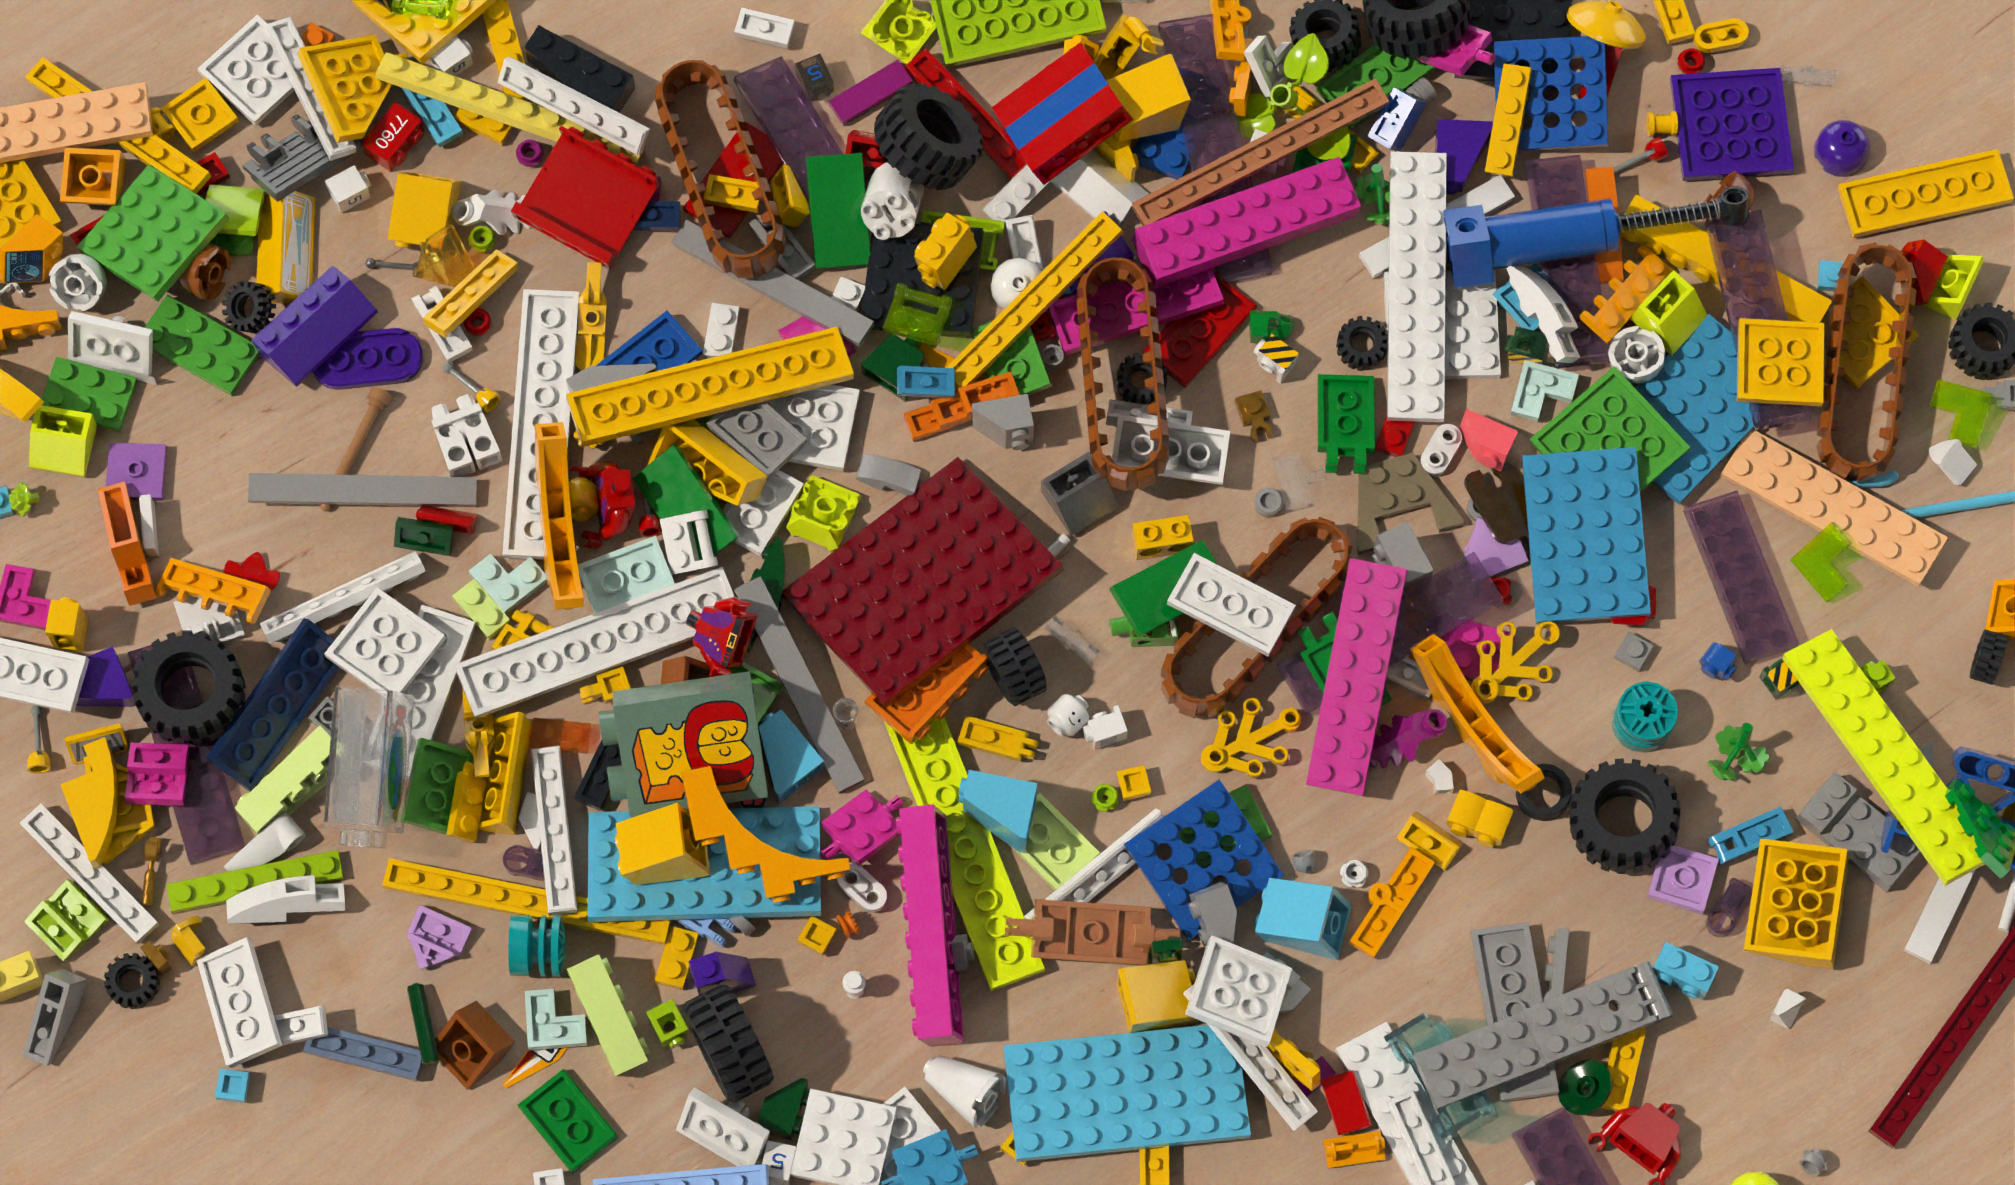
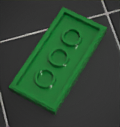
[805,153,870,269]
[632,444,740,560]
[1109,540,1218,638]

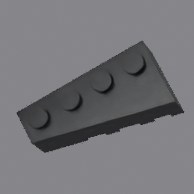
[524,25,635,113]

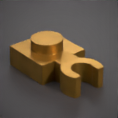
[1234,390,1272,443]

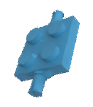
[881,1129,979,1185]

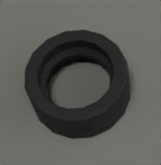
[1516,763,1572,821]

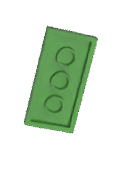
[1316,45,1436,130]
[145,294,260,396]

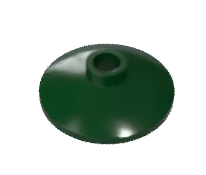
[1558,1060,1612,1115]

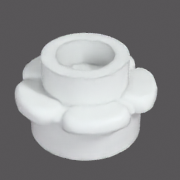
[1340,860,1369,888]

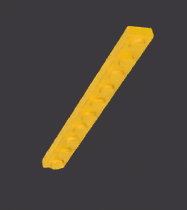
[382,858,671,945]

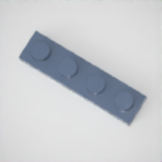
[303,1027,423,1081]

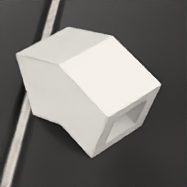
[1425,759,1454,795]

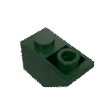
[757,1078,810,1141]

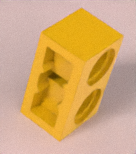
[1132,515,1193,560]

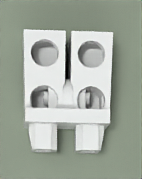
[431,394,503,477]

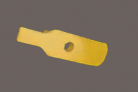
[575,262,607,371]
[462,687,495,778]

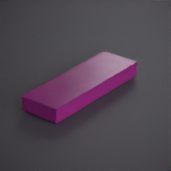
[828,59,913,126]

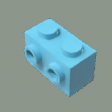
[1653,942,1719,1000]

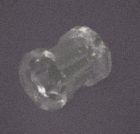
[833,698,859,730]

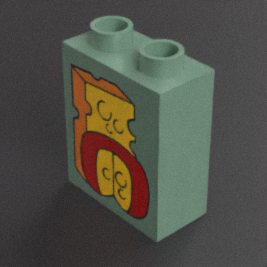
[599,671,768,817]

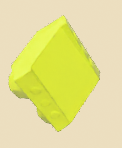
[861,0,936,64]
[786,475,862,551]

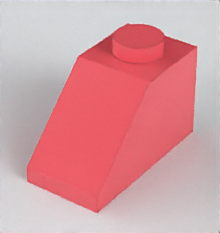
[1459,409,1518,472]

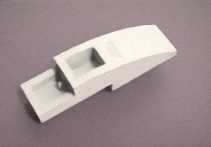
[1506,266,1580,363]
[226,875,345,924]

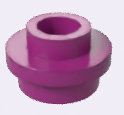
[516,140,544,167]

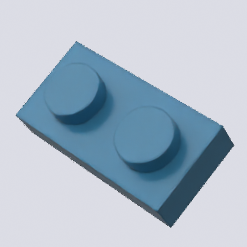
[897,366,955,398]

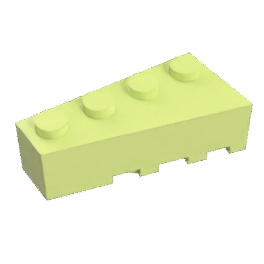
[234,725,349,835]
[566,954,650,1076]

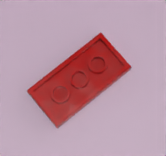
[683,121,791,239]
[1143,272,1257,388]

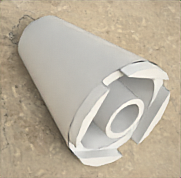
[923,1055,1007,1128]

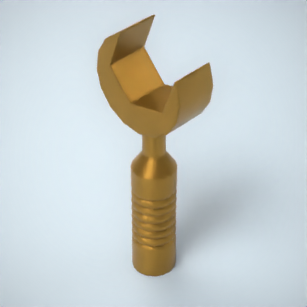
[141,837,161,906]

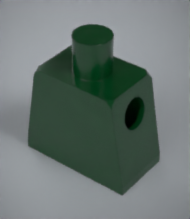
[861,330,925,402]

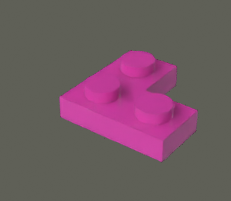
[0,564,51,630]

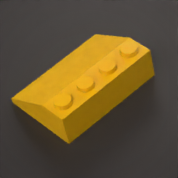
[1744,838,1849,970]

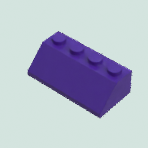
[251,265,378,387]

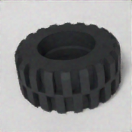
[1362,0,1471,59]
[874,83,983,190]
[131,630,246,745]
[1569,758,1681,874]
[682,984,774,1102]

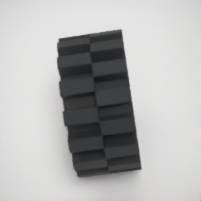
[222,281,276,333]
[1336,316,1388,371]
[1116,352,1167,404]
[1969,629,2007,685]
[104,953,160,1009]

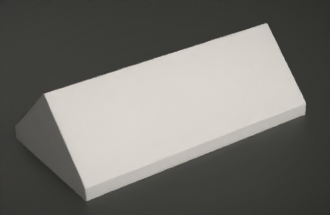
[1050,149,1149,228]
[1112,415,1230,485]

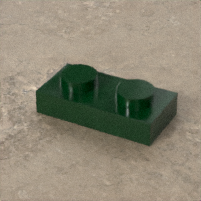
[394,517,454,556]
[1150,937,1183,964]

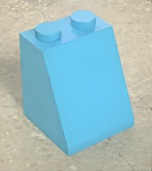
[959,770,1037,853]
[1255,878,1352,960]

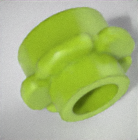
[468,226,496,252]
[1091,784,1119,812]

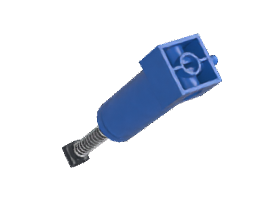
[1443,187,1749,288]

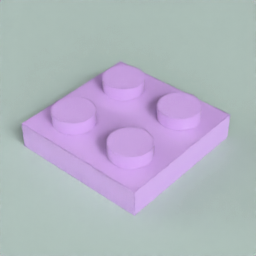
[1647,845,1719,915]

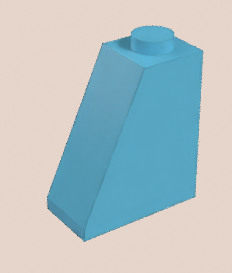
[759,710,825,803]

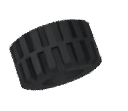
[1289,0,1361,73]
[1948,303,2015,380]
[982,627,1047,707]

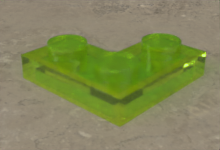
[1929,379,1994,449]
[1790,522,1852,603]

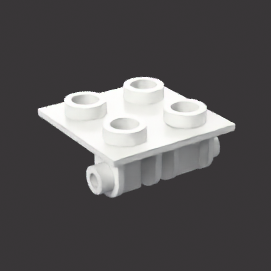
[173,596,245,643]

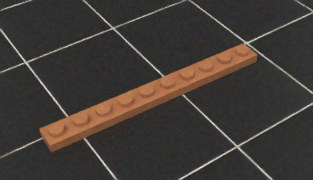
[1132,78,1389,226]

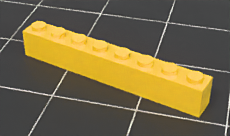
[1621,194,1832,323]

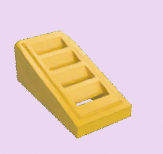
[770,164,810,227]

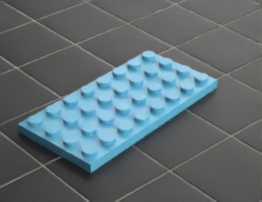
[588,806,821,922]
[1003,1025,1251,1162]

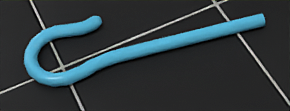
[1847,471,2015,519]

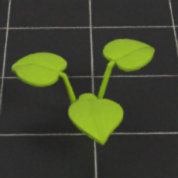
[1225,33,1351,160]

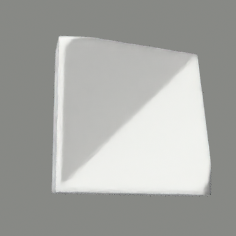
[1770,989,1806,1029]

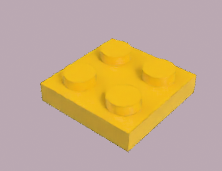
[161,77,239,153]

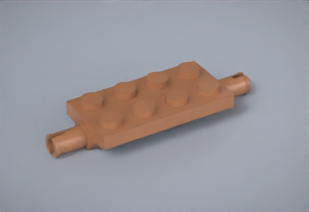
[1005,899,1180,965]

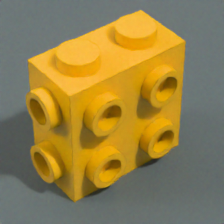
[914,212,977,291]

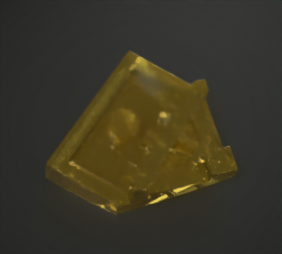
[412,224,475,287]

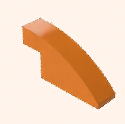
[97,481,157,606]

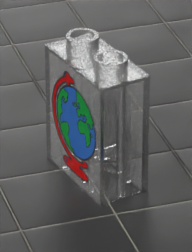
[323,686,414,848]

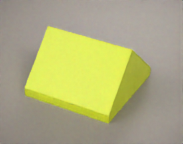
[1923,255,1985,320]

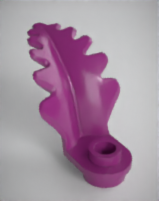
[1370,709,1447,768]

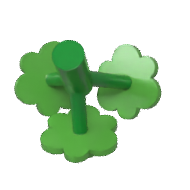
[1354,164,1390,224]
[1708,723,1770,781]

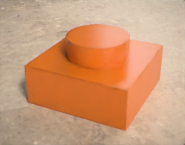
[301,23,335,47]

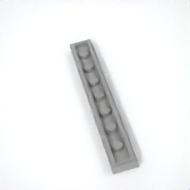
[671,220,875,347]
[248,473,477,507]
[735,576,864,793]

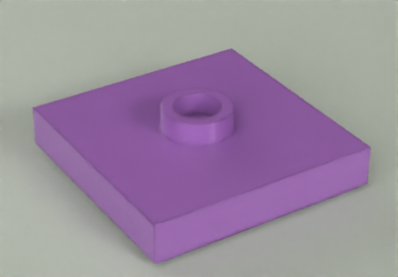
[106,443,167,501]

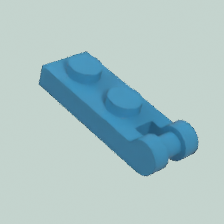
[1707,807,1794,866]

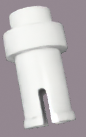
[842,971,866,999]

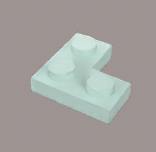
[1510,360,1579,422]
[469,553,547,614]
[525,989,587,1050]

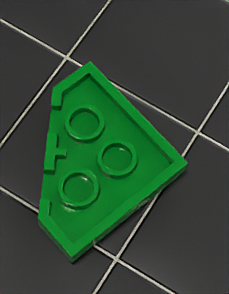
[1945,778,2015,879]

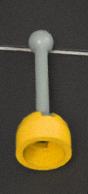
[442,362,500,413]
[27,705,51,774]

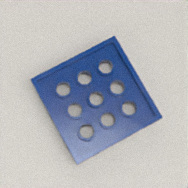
[1494,36,1609,151]
[1123,779,1284,940]

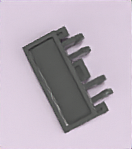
[243,112,365,202]

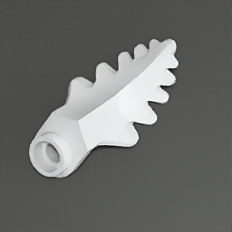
[451,190,531,235]

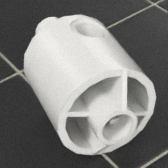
[861,163,924,240]

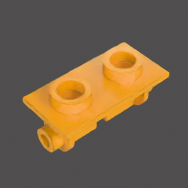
[1323,1131,1386,1168]

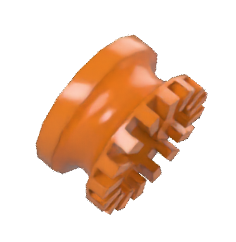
[836,910,860,939]

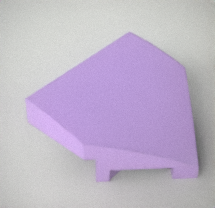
[1463,518,1528,582]
[407,905,474,970]

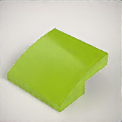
[205,185,265,236]
[24,879,110,961]

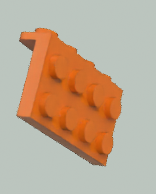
[865,644,989,745]

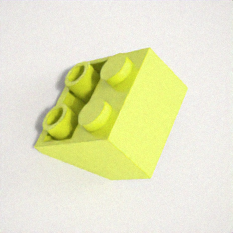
[1630,270,1707,355]
[29,405,97,477]

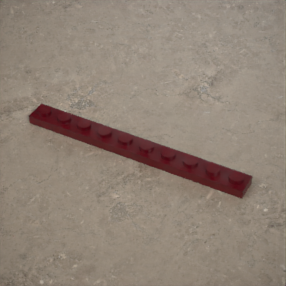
[1868,925,2015,1148]

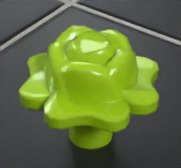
[9,482,40,517]

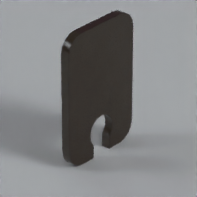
[1464,462,1529,544]

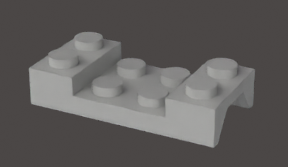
[1796,771,1921,892]

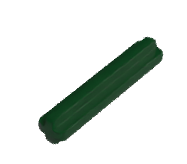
[407,983,439,1066]

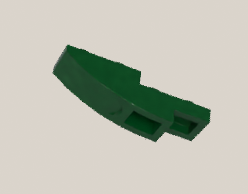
[746,537,786,653]

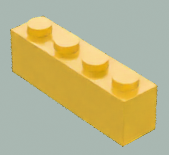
[647,419,768,506]

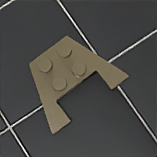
[1357,453,1464,555]

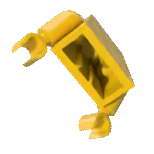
[1094,14,1164,80]

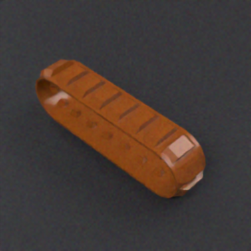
[655,60,786,278]
[1816,242,1916,483]
[1077,257,1169,491]
[1161,517,1354,719]

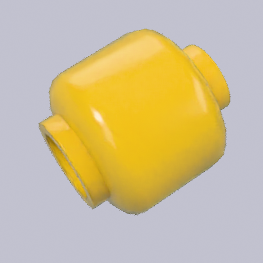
[569,478,599,522]

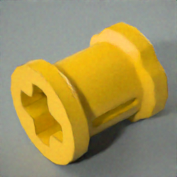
[150,107,176,142]
[1646,111,1678,137]

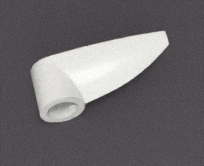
[224,813,306,871]

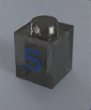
[795,53,834,102]

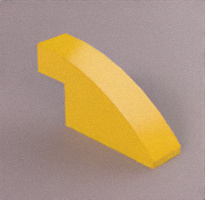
[0,369,44,423]
[60,737,119,869]

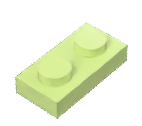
[452,578,511,640]

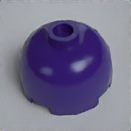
[1814,120,1870,177]

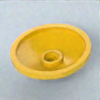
[1567,0,1646,49]

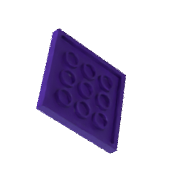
[1670,68,1794,181]

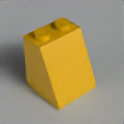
[1106,54,1191,142]
[387,171,462,253]
[615,803,710,885]
[1116,960,1199,1033]

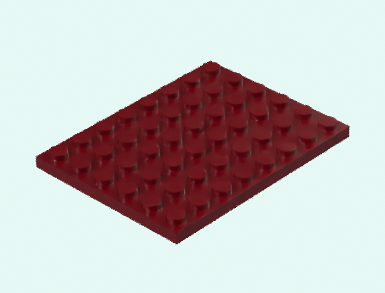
[782,457,1064,708]

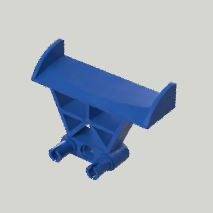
[1881,747,2015,870]

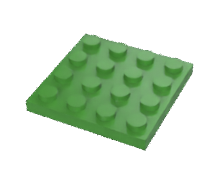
[77,165,230,302]
[1530,366,1690,493]

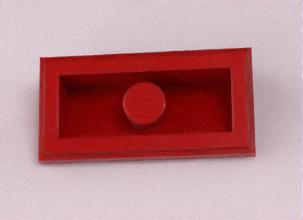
[416,506,477,534]
[1321,1070,1372,1136]

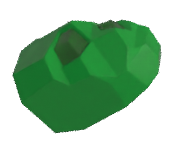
[1249,310,1294,344]

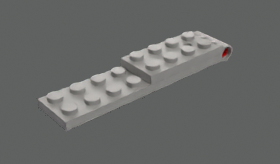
[1412,962,1673,1110]

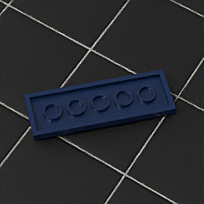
[206,618,339,792]

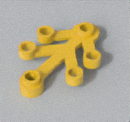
[1471,621,1560,703]
[1201,697,1302,778]

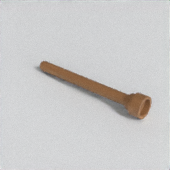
[320,387,392,511]

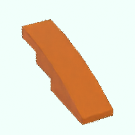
[1584,167,1624,284]
[904,371,1020,442]

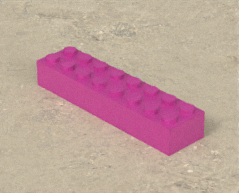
[1131,157,1361,289]
[1306,558,1407,796]
[896,804,965,1047]

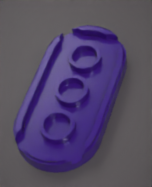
[313,328,423,390]

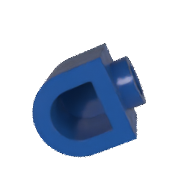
[1699,642,1737,681]

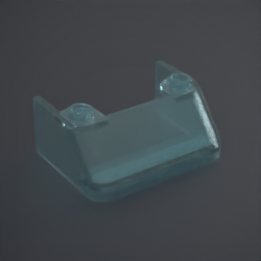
[1384,1013,1499,1141]

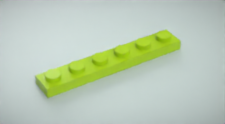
[167,850,344,914]

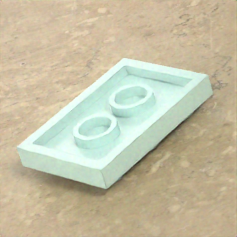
[578,536,675,613]

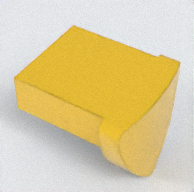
[171,915,205,966]

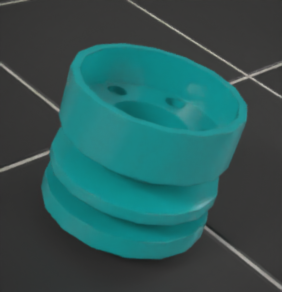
[1612,681,1678,753]
[508,915,566,977]

